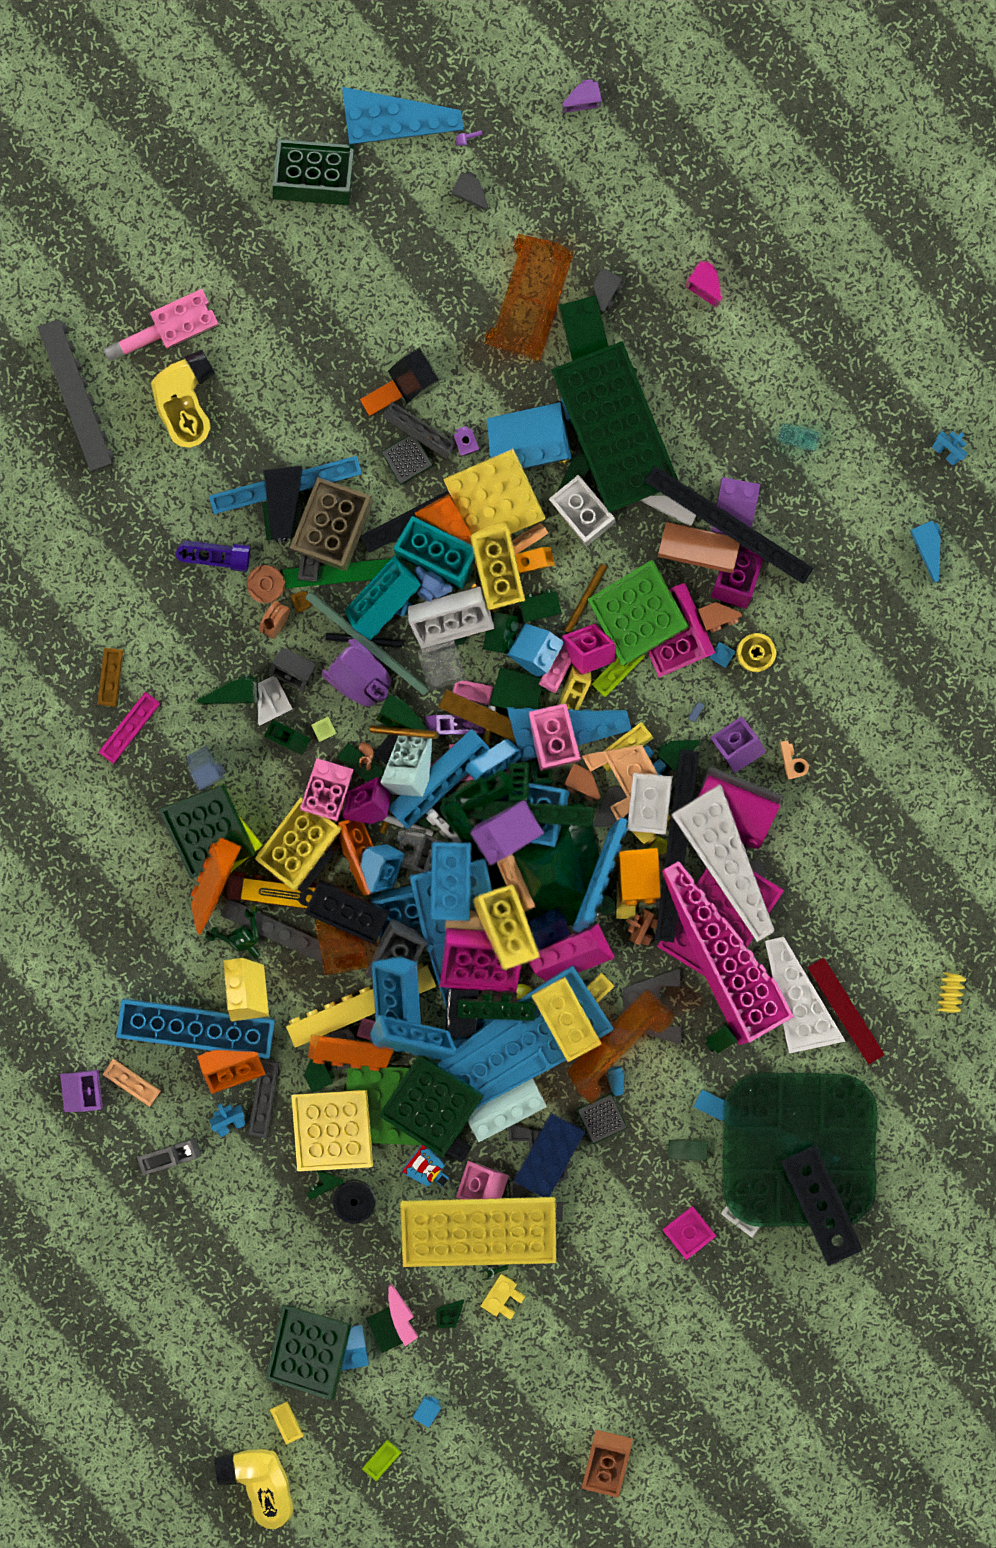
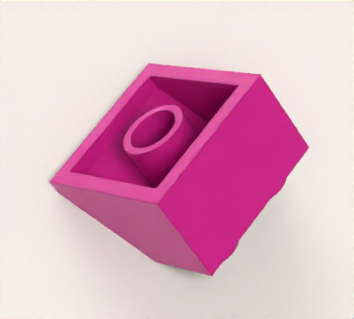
[562,623,615,674]

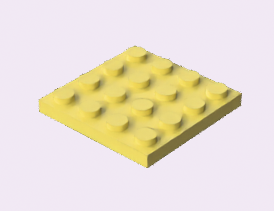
[443,449,546,535]
[291,1090,373,1171]

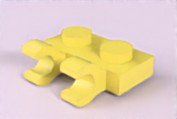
[480,1274,525,1320]

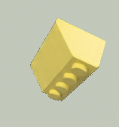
[470,523,525,610]

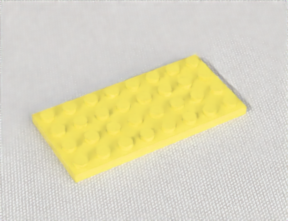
[401,1197,556,1267]

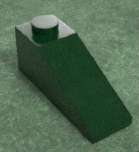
[376,694,429,731]

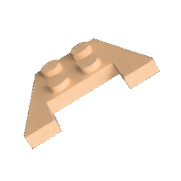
[582,745,658,820]

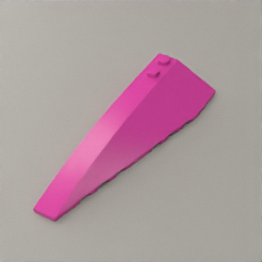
[662,862,794,1045]

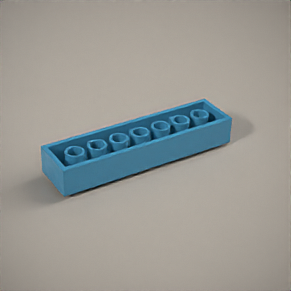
[116,998,275,1058]

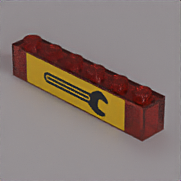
[227,872,341,909]

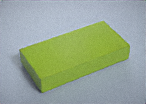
[362,1440,402,1481]

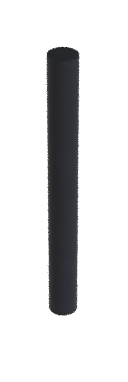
[325,633,403,648]

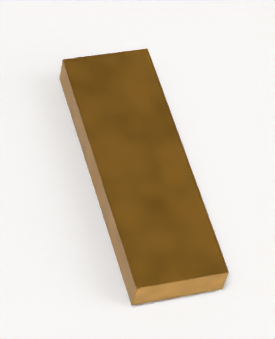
[97,648,124,707]

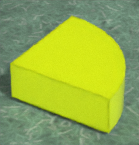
[649,836,667,855]

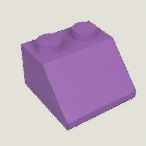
[710,716,766,773]

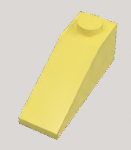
[558,665,591,710]

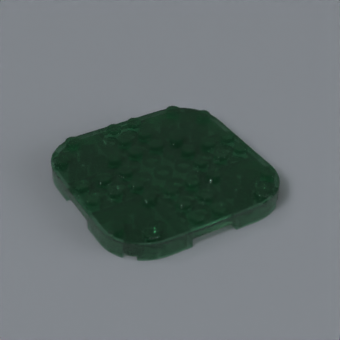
[721,1072,878,1228]

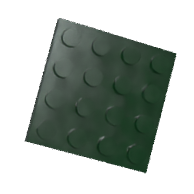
[159,784,256,878]
[378,1055,484,1158]
[266,1305,352,1400]

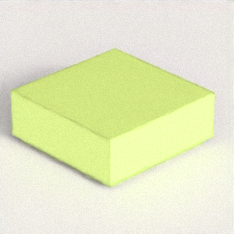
[311,717,337,742]

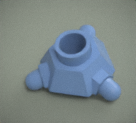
[415,566,452,602]

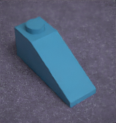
[910,520,941,583]

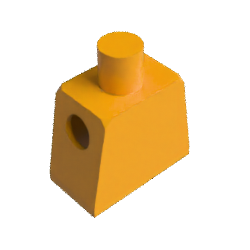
[515,547,555,573]

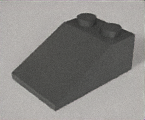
[365,919,426,978]

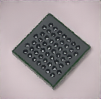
[381,435,433,485]
[577,1093,627,1144]

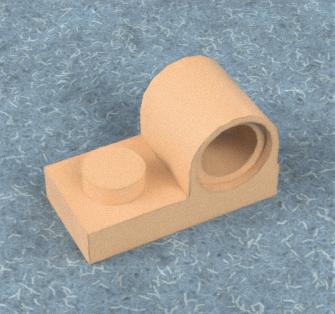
[779,740,809,780]

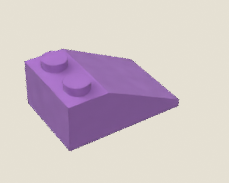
[711,477,760,535]
[471,800,544,865]

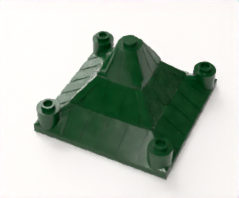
[487,801,617,926]

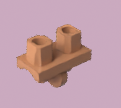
[626,909,657,945]

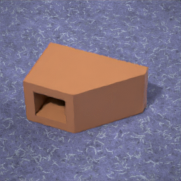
[697,602,742,633]
[564,763,600,802]

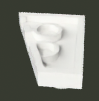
[426,807,462,843]

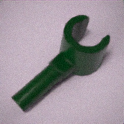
[480,1265,508,1281]

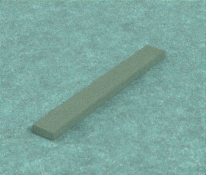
[305,591,429,695]

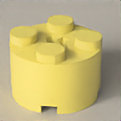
[736,633,776,672]

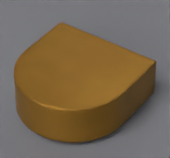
[290,591,312,613]

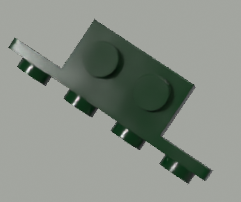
[458,990,535,1021]

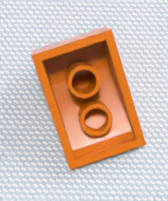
[197,1050,266,1094]

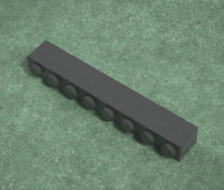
[38,319,115,472]

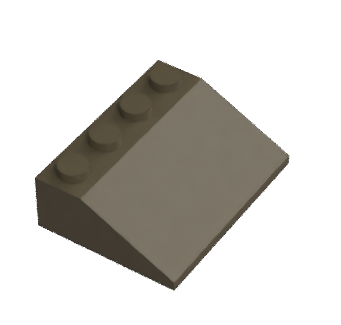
[290,477,374,572]

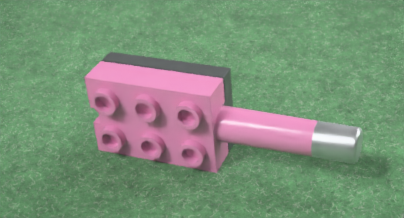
[103,289,219,362]

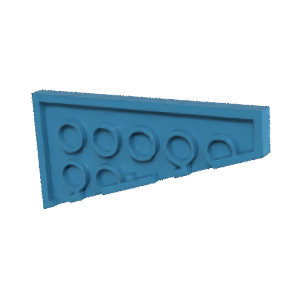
[342,87,464,145]
[507,707,632,762]

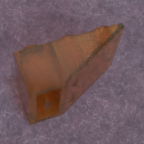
[315,919,368,975]

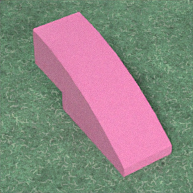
[388,1283,418,1346]

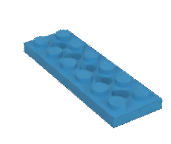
[572,817,628,933]

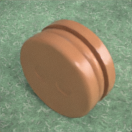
[259,601,290,639]

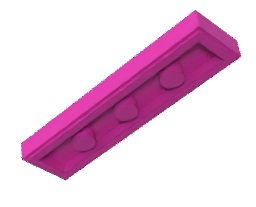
[98,692,161,764]

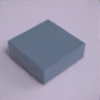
[688,702,704,722]

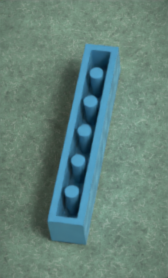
[389,729,490,829]

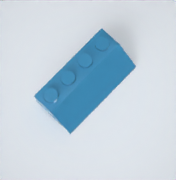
[372,957,421,1024]
[370,1015,456,1060]

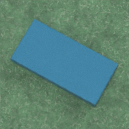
[431,842,471,921]

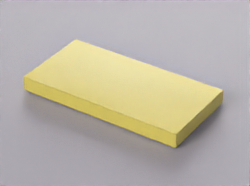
[531,977,602,1062]

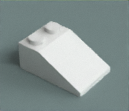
[549,475,616,547]

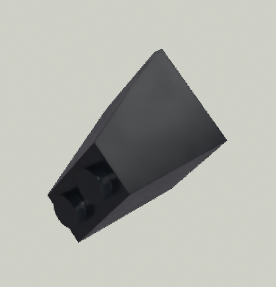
[388,347,440,404]

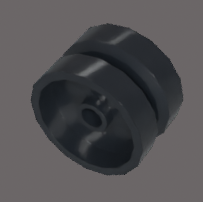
[333,1179,376,1224]

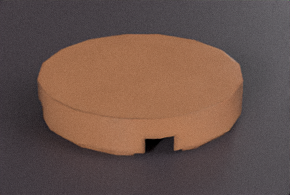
[247,565,285,603]

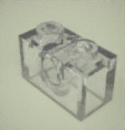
[397,826,426,871]

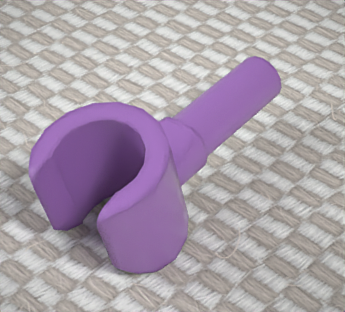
[456,130,482,146]

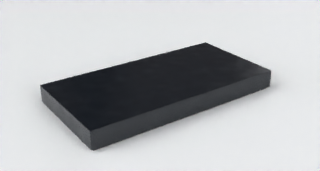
[305,879,390,945]

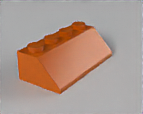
[415,494,478,571]
[336,819,373,896]
[308,1035,394,1071]

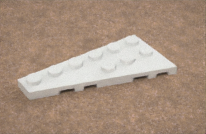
[765,937,845,1053]

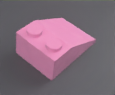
[529,703,580,771]

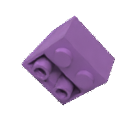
[60,1069,103,1112]

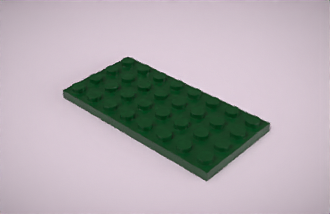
[551,341,679,513]

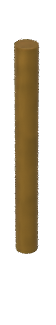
[564,564,607,633]
[370,725,439,739]

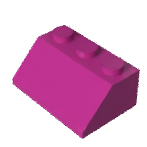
[685,261,722,308]

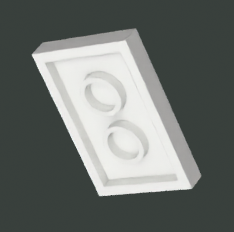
[627,773,672,834]

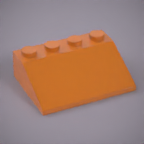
[191,837,241,935]

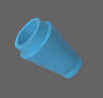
[606,1066,624,1096]

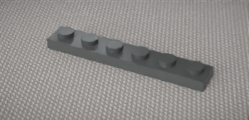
[220,898,333,964]

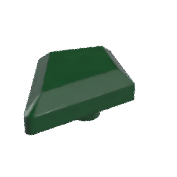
[436,1299,464,1328]

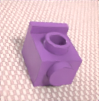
[453,426,479,457]

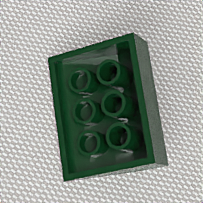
[273,139,354,205]
[195,675,258,705]

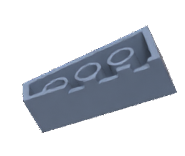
[187,745,226,790]

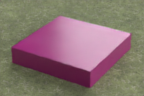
[662,1206,716,1260]

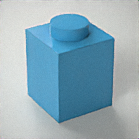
[413,1395,441,1428]

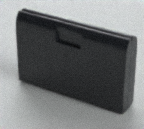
[445,988,478,1037]

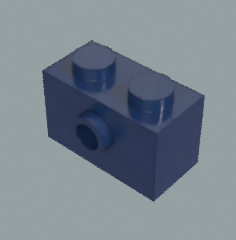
[528,908,570,951]

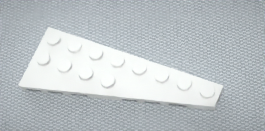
[672,784,774,942]

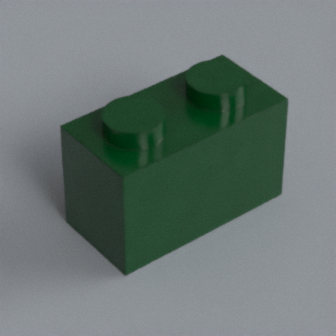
[519,589,562,623]
[483,612,519,654]

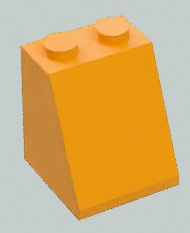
[615,848,661,907]

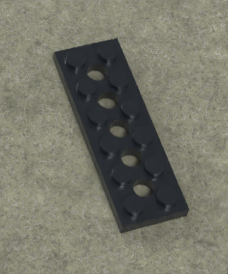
[780,1145,863,1266]

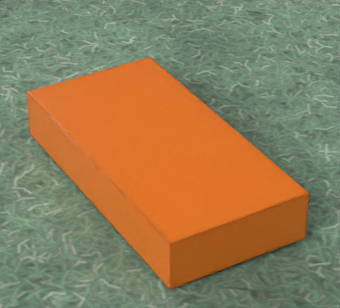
[360,380,403,416]

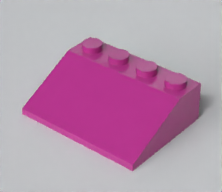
[648,583,715,677]
[697,775,780,849]
[440,928,521,993]

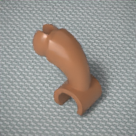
[358,742,374,771]

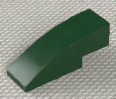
[451,770,514,811]

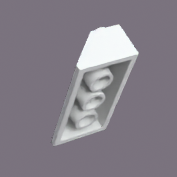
[408,586,494,649]

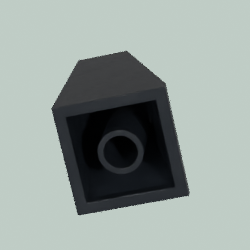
[263,466,303,542]

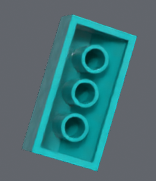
[393,516,476,589]
[344,555,421,640]

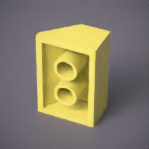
[223,958,269,1021]

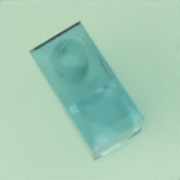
[777,423,821,453]

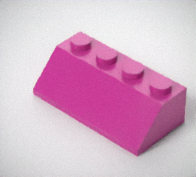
[529,923,615,981]

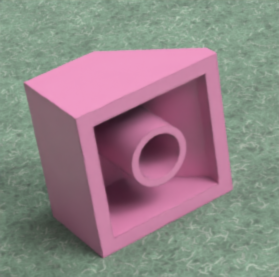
[456,1161,509,1200]

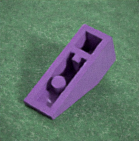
[426,715,485,735]

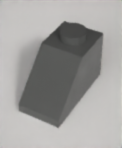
[452,171,488,211]

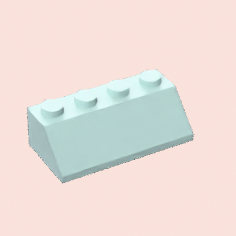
[468,1078,547,1142]

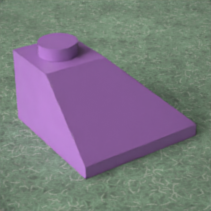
[562,80,601,113]

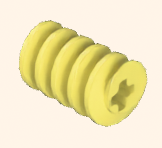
[936,972,966,1013]

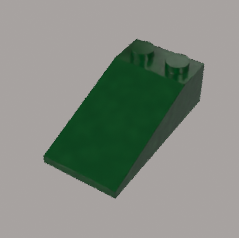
[558,295,608,361]

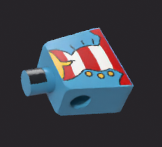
[401,1144,449,1187]

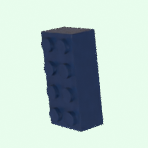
[514,1112,585,1198]

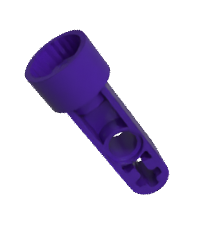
[176,541,250,572]

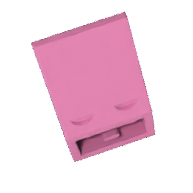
[300,758,353,821]

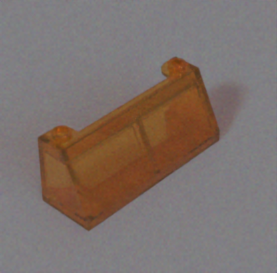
[484,233,574,362]
[567,989,674,1105]

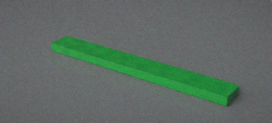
[283,558,428,589]

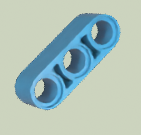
[466,739,522,780]

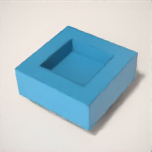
[709,642,736,668]

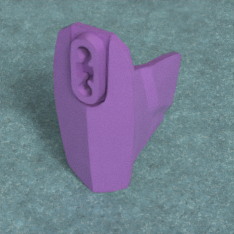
[322,639,392,707]

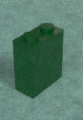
[490,667,546,709]

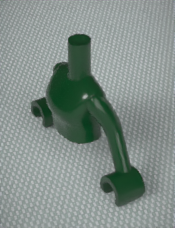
[205,905,261,959]

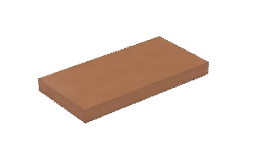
[658,522,740,573]

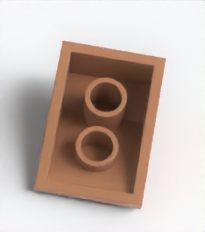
[581,1430,633,1498]

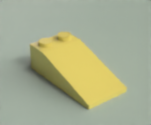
[473,885,539,970]

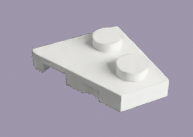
[258,676,292,726]

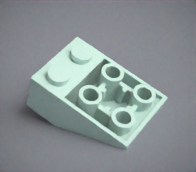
[380,735,432,797]

